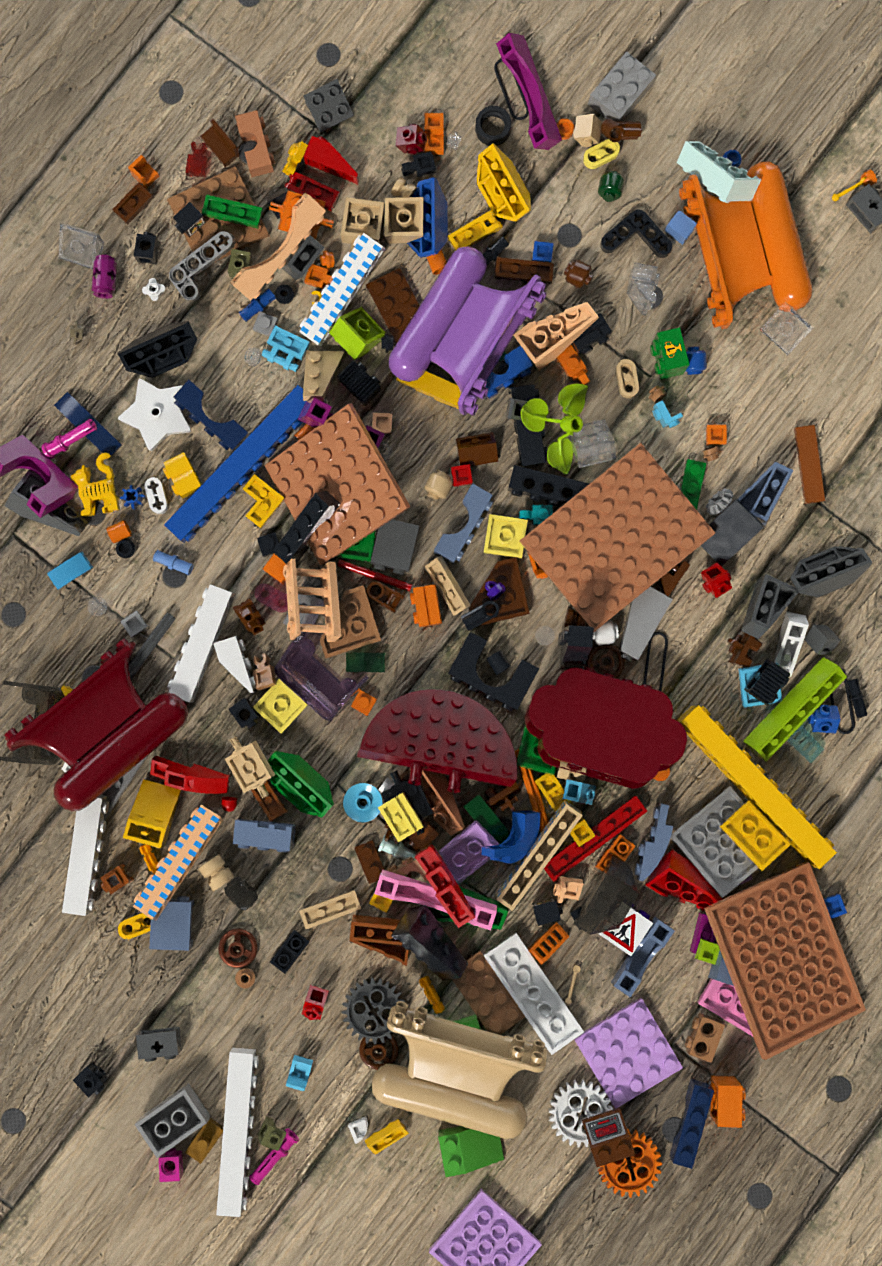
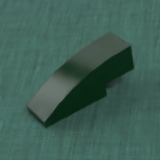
[464,794,510,844]

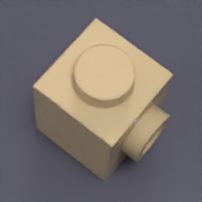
[573,114,602,147]

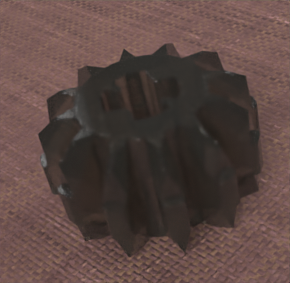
[224,876,258,910]

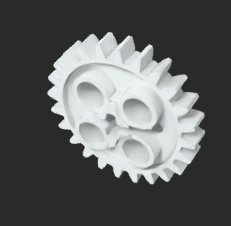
[548,1079,613,1148]

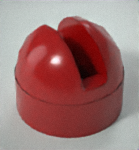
[221,797,237,812]

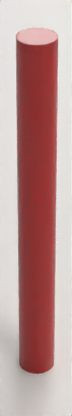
[337,559,412,592]

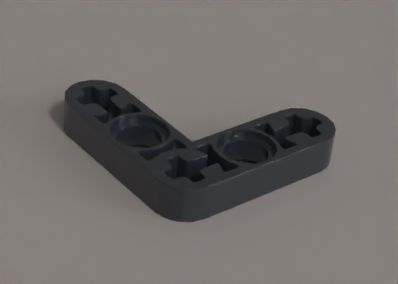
[600,209,672,258]

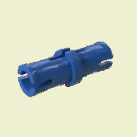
[238,289,276,322]

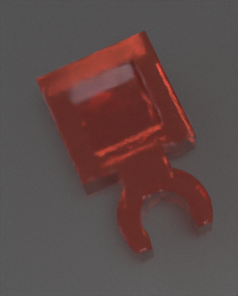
[185,142,208,177]

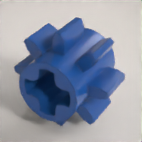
[120,485,146,510]

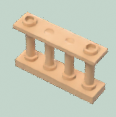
[283,559,342,642]

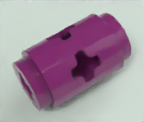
[92,255,117,299]

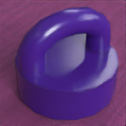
[485,581,506,601]

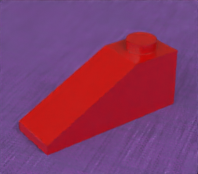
[303,136,359,185]

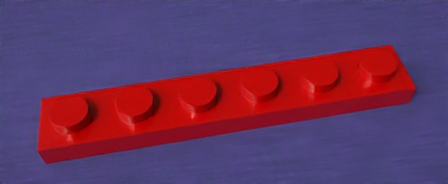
[544,795,648,882]

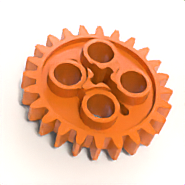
[598,1129,662,1198]

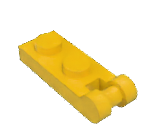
[448,210,503,251]

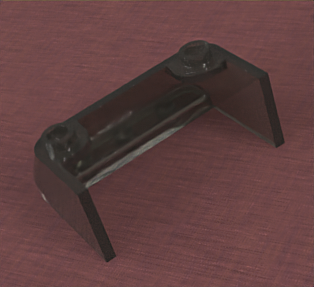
[0,681,65,765]

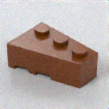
[349,915,409,966]

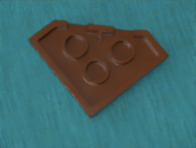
[468,557,530,626]

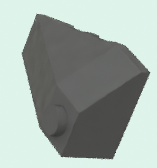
[5,470,89,536]

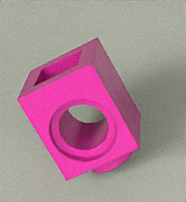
[159,1148,183,1182]

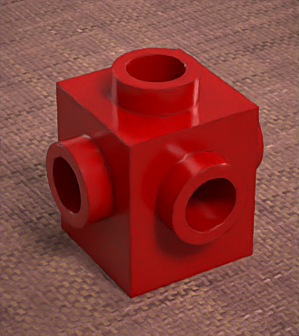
[700,563,732,598]

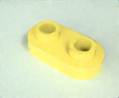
[583,139,620,169]

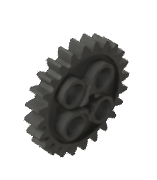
[342,977,405,1044]

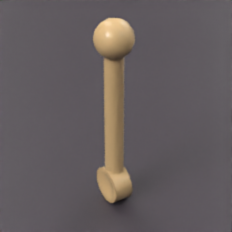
[564,965,581,1006]

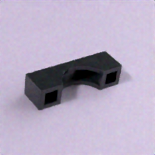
[273,491,340,564]

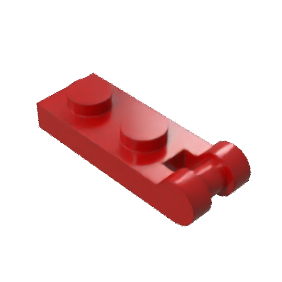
[284,172,340,211]

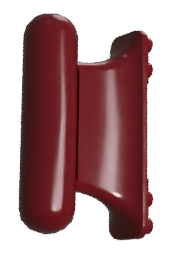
[4,638,189,811]

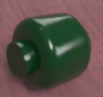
[598,171,624,202]

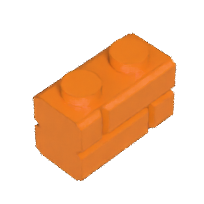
[410,584,442,628]

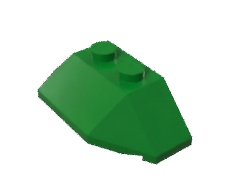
[267,751,334,818]

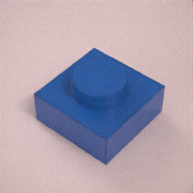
[532,241,554,263]
[824,894,847,919]

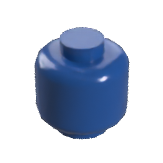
[685,346,707,375]

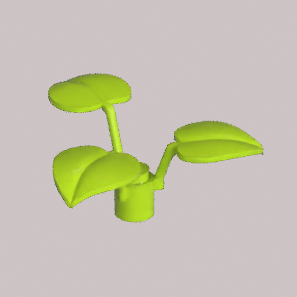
[521,384,588,474]

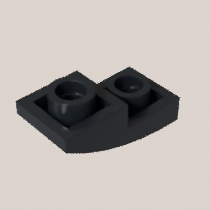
[270,930,310,974]

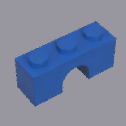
[484,346,533,399]

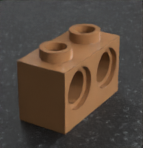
[685,1013,725,1063]

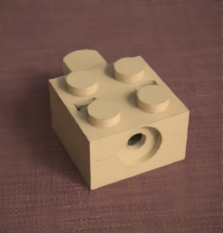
[341,197,385,253]

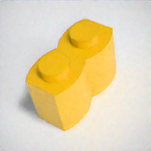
[163,452,202,499]

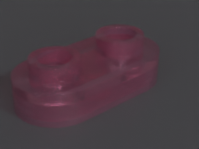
[255,584,288,613]

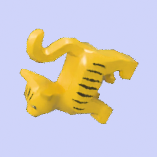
[71,452,120,517]

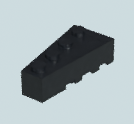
[508,384,547,466]

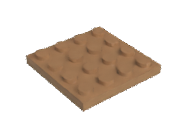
[167,166,269,264]

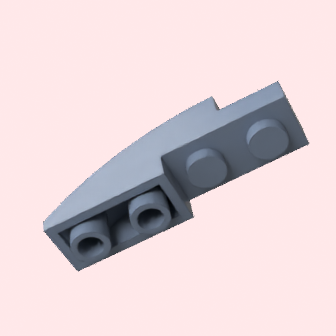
[635,803,673,881]

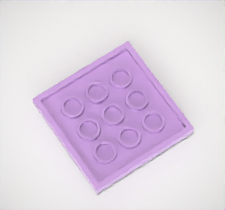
[574,998,683,1109]
[429,1188,542,1266]

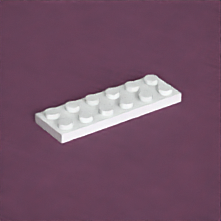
[484,932,584,1055]

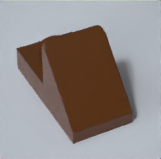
[659,561,690,596]

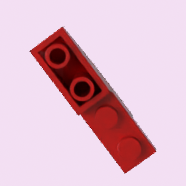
[150,755,230,794]

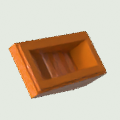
[528,922,570,965]

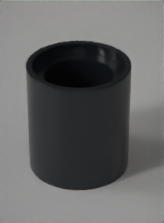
[486,650,511,675]

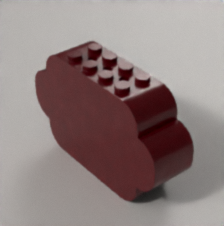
[525,668,687,789]

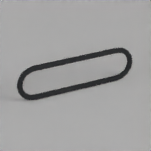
[494,59,529,120]
[643,632,668,692]
[830,669,855,734]

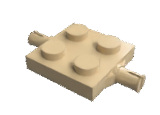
[225,736,275,799]

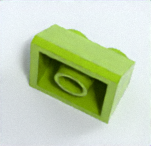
[329,307,386,360]

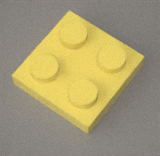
[483,514,528,559]
[253,679,308,734]

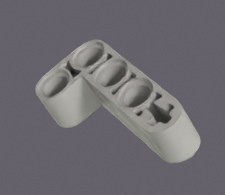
[169,231,236,300]

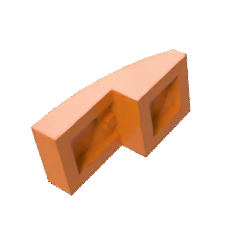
[425,113,444,155]

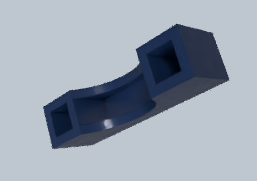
[173,380,248,451]
[669,1079,714,1169]

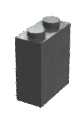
[371,519,420,575]

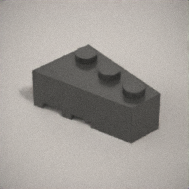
[741,574,799,639]

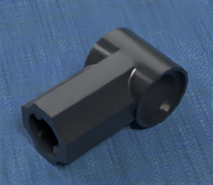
[461,601,500,631]

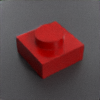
[451,464,473,487]

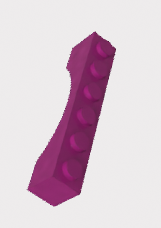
[496,33,562,150]

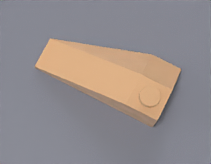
[513,302,599,371]

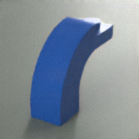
[482,810,540,864]

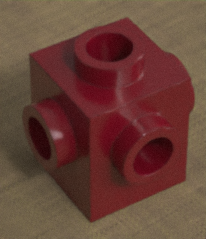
[395,124,427,154]

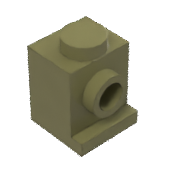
[228,249,253,279]

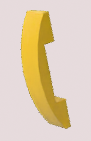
[535,774,595,847]

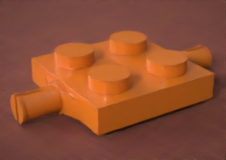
[269,190,334,240]

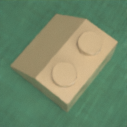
[384,197,424,243]

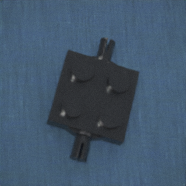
[381,770,434,835]

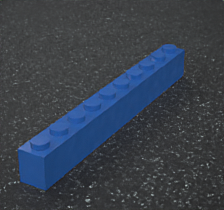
[164,385,307,543]

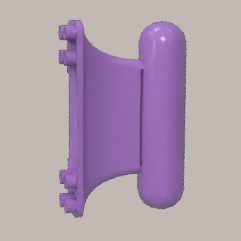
[388,246,547,416]

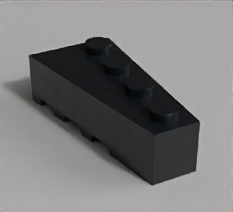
[558,625,594,670]
[391,905,468,981]

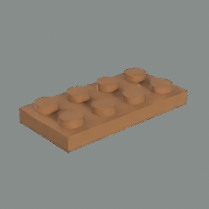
[452,950,525,1035]

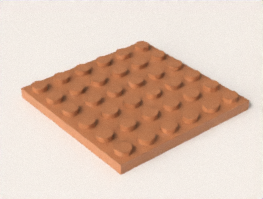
[264,404,410,566]

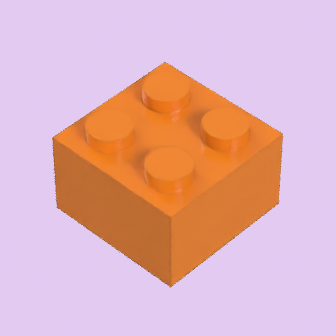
[710,1075,746,1128]

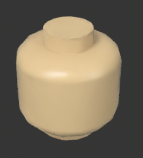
[424,470,453,501]

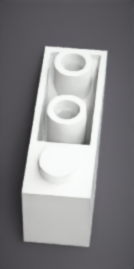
[213,636,256,693]

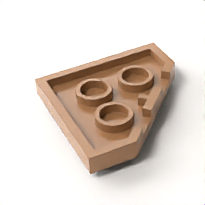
[320,585,381,659]

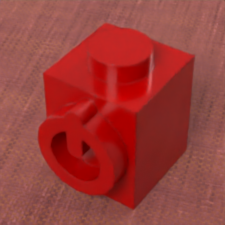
[302,985,329,1020]

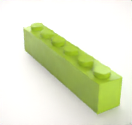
[743,657,847,762]

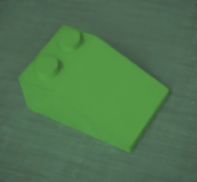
[438,1126,504,1177]

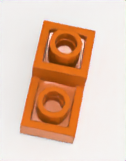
[595,834,635,878]

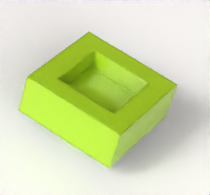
[695,939,720,965]

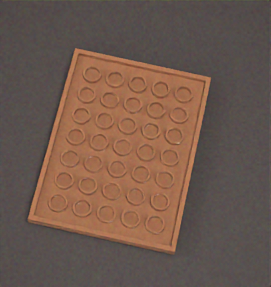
[519,443,715,632]
[704,862,866,1060]

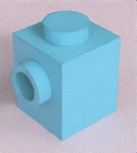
[563,779,596,805]

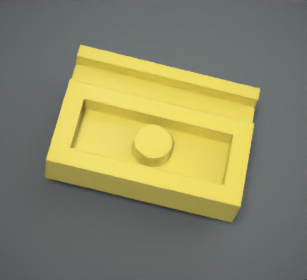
[378,792,424,842]

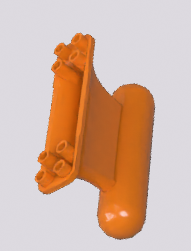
[679,162,812,330]

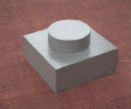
[253,312,278,337]
[120,610,149,638]

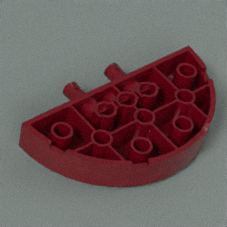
[356,689,517,793]

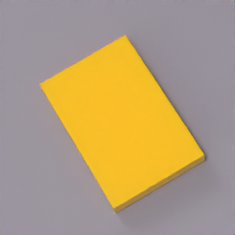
[720,800,791,871]

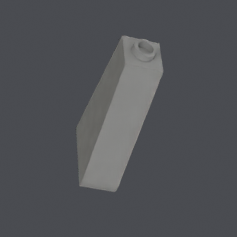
[619,587,673,662]

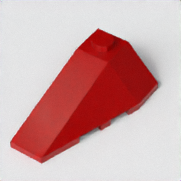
[645,850,725,911]

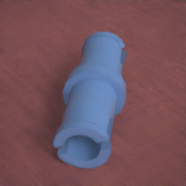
[153,550,194,576]

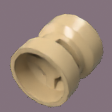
[391,177,417,198]

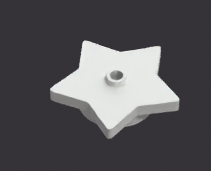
[118,379,191,451]

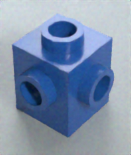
[808,705,841,733]

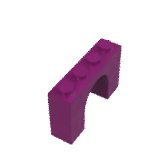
[298,398,385,448]
[0,435,78,518]

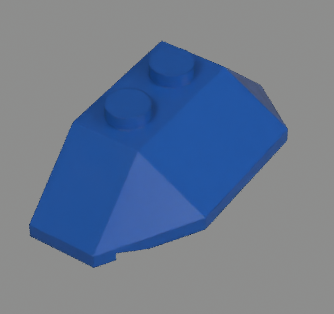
[408,177,448,258]

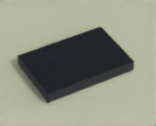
[701,499,765,567]

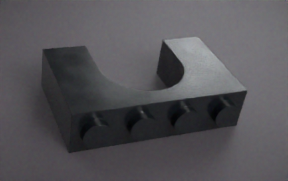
[448,632,540,712]

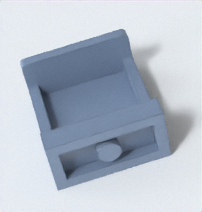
[149,896,194,951]

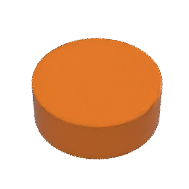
[556,119,574,140]

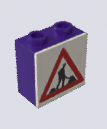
[596,898,653,956]

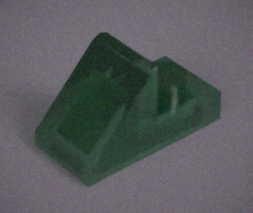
[346,652,385,673]

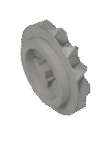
[706,488,733,515]

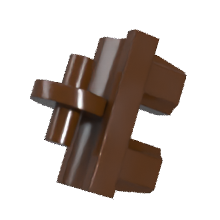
[233,598,266,635]
[727,632,762,667]
[484,782,521,811]

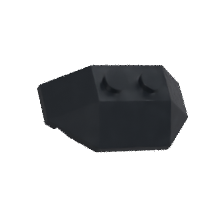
[118,321,197,378]

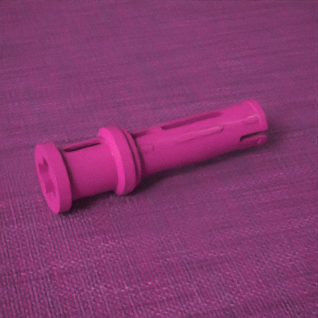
[42,419,97,459]
[249,1128,299,1185]

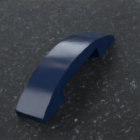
[54,392,122,459]

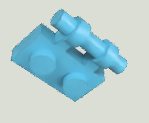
[261,325,310,372]

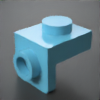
[652,400,683,428]
[286,1055,313,1091]

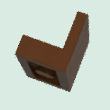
[200,118,240,167]
[456,432,498,467]

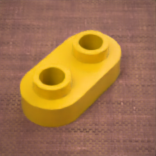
[118,913,151,939]

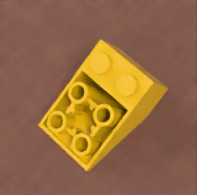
[123,779,181,848]

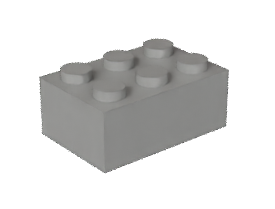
[588,52,656,121]
[134,1083,211,1158]

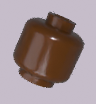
[564,259,593,288]

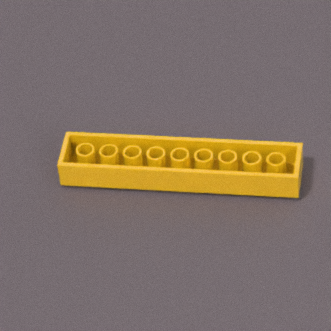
[677,705,837,869]

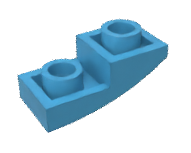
[47,551,93,590]

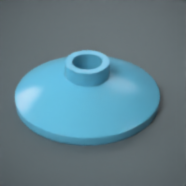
[343,783,383,822]

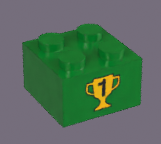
[650,327,689,380]

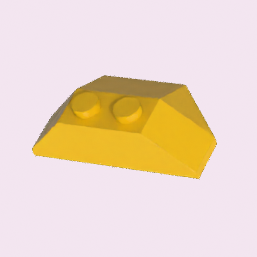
[477,143,531,221]

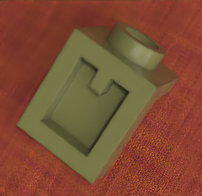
[257,1117,286,1151]

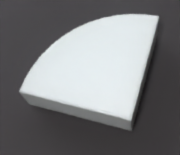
[348,1116,368,1144]

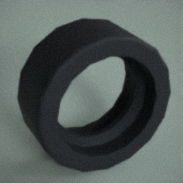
[475,106,511,146]

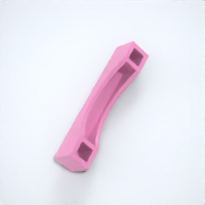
[374,870,497,931]

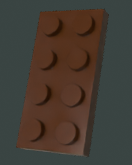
[366,268,420,344]

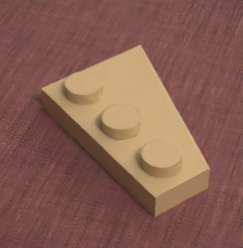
[303,351,345,401]

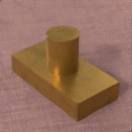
[185,1118,223,1164]

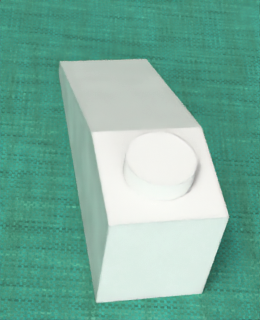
[774,612,809,677]

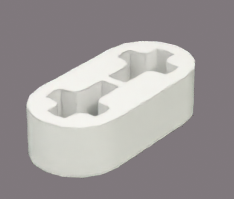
[144,477,169,514]

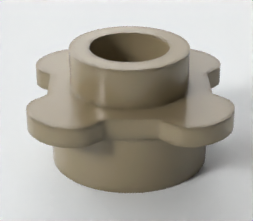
[70,321,83,342]

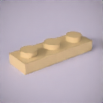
[425,556,471,616]
[299,889,362,929]

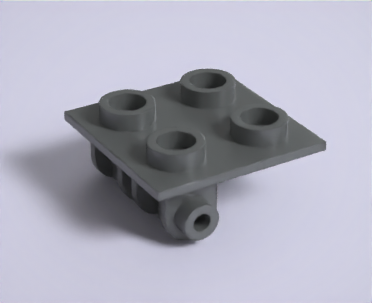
[303,79,354,132]

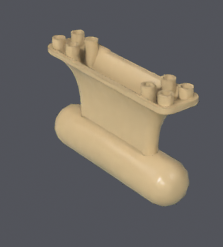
[372,1001,547,1139]

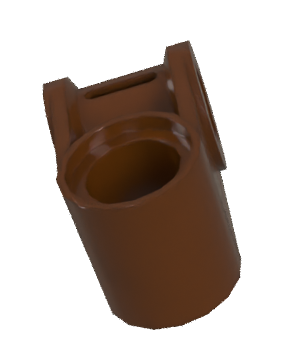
[367,581,405,613]

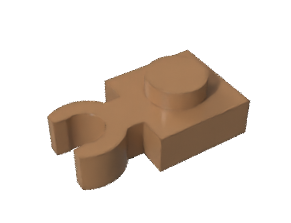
[253,653,277,690]

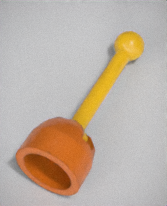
[832,169,877,201]

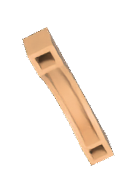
[230,193,326,301]

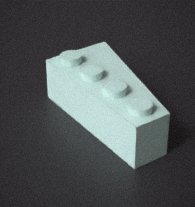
[677,141,761,203]

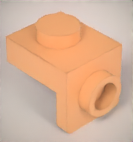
[553,876,584,904]

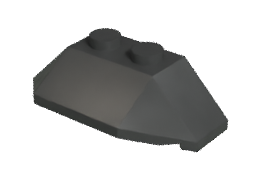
[790,546,872,598]

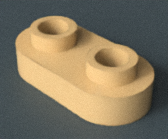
[616,359,639,398]

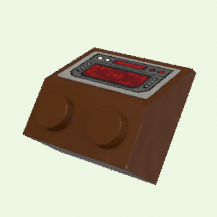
[582,1108,635,1167]

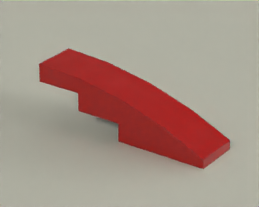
[415,844,475,928]

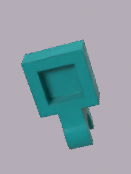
[519,505,552,525]

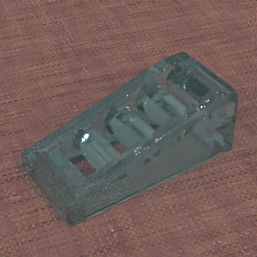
[787,726,824,764]

